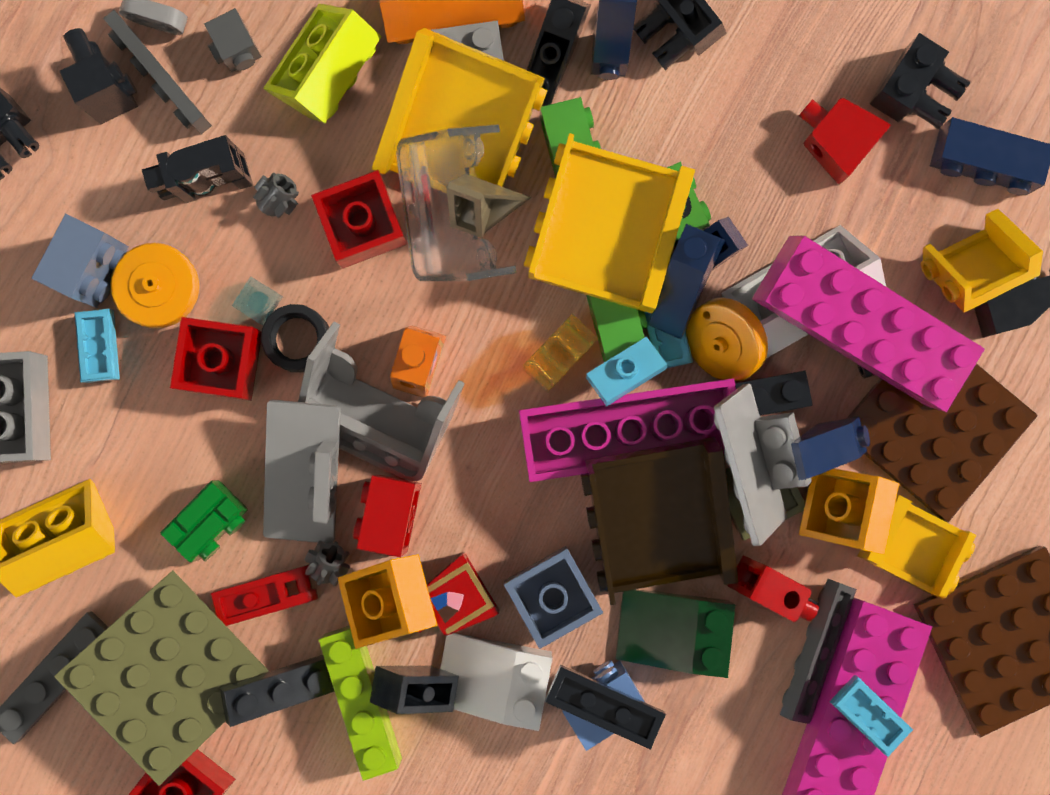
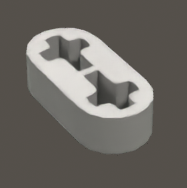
[119,0,188,35]

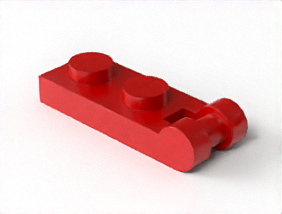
[211,564,319,626]

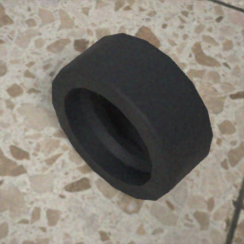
[261,304,329,372]

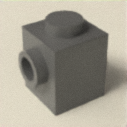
[204,8,262,72]

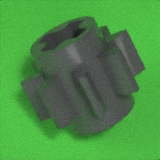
[253,173,299,218]
[304,540,351,586]

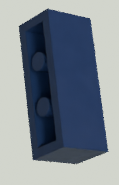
[930,117,1050,195]

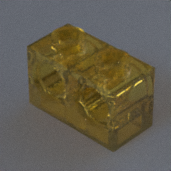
[523,313,599,393]

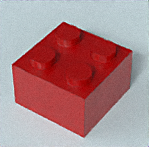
[311,170,407,269]
[170,317,262,401]
[353,475,422,558]
[129,749,236,795]

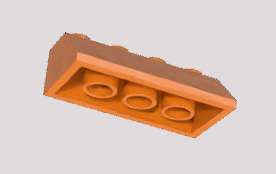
[379,0,525,44]

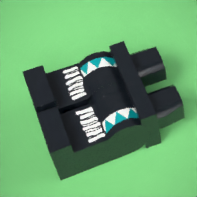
[142,135,253,203]

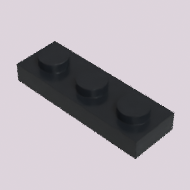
[220,655,334,727]
[545,664,666,750]

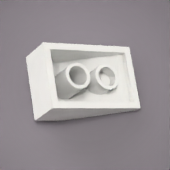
[440,633,552,731]

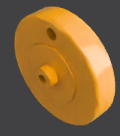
[111,243,199,329]
[686,298,768,382]

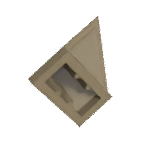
[446,174,531,238]

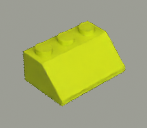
[263,3,382,123]

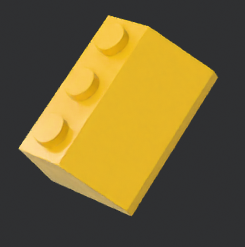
[0,479,115,598]

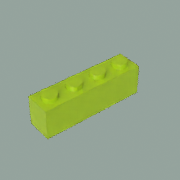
[318,626,402,781]

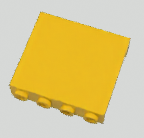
[371,28,548,193]
[524,133,696,314]

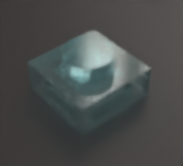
[232,276,283,325]

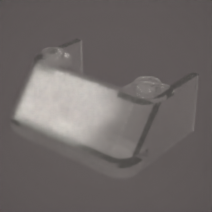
[396,125,517,281]

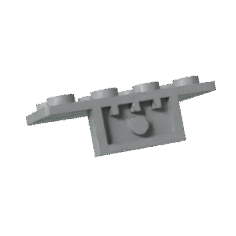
[714,384,812,546]
[263,399,341,543]

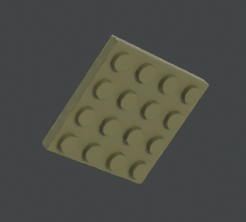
[54,570,269,786]

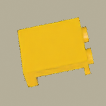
[921,209,1043,313]
[857,495,976,599]

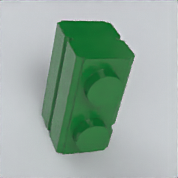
[160,480,248,563]

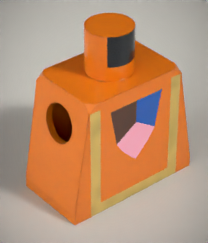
[390,325,446,398]

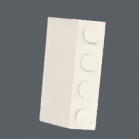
[721,225,886,358]

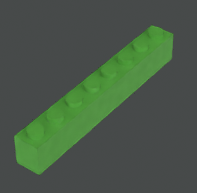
[540,97,652,362]

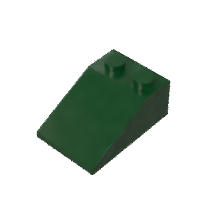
[615,589,736,678]

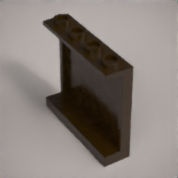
[581,437,739,605]

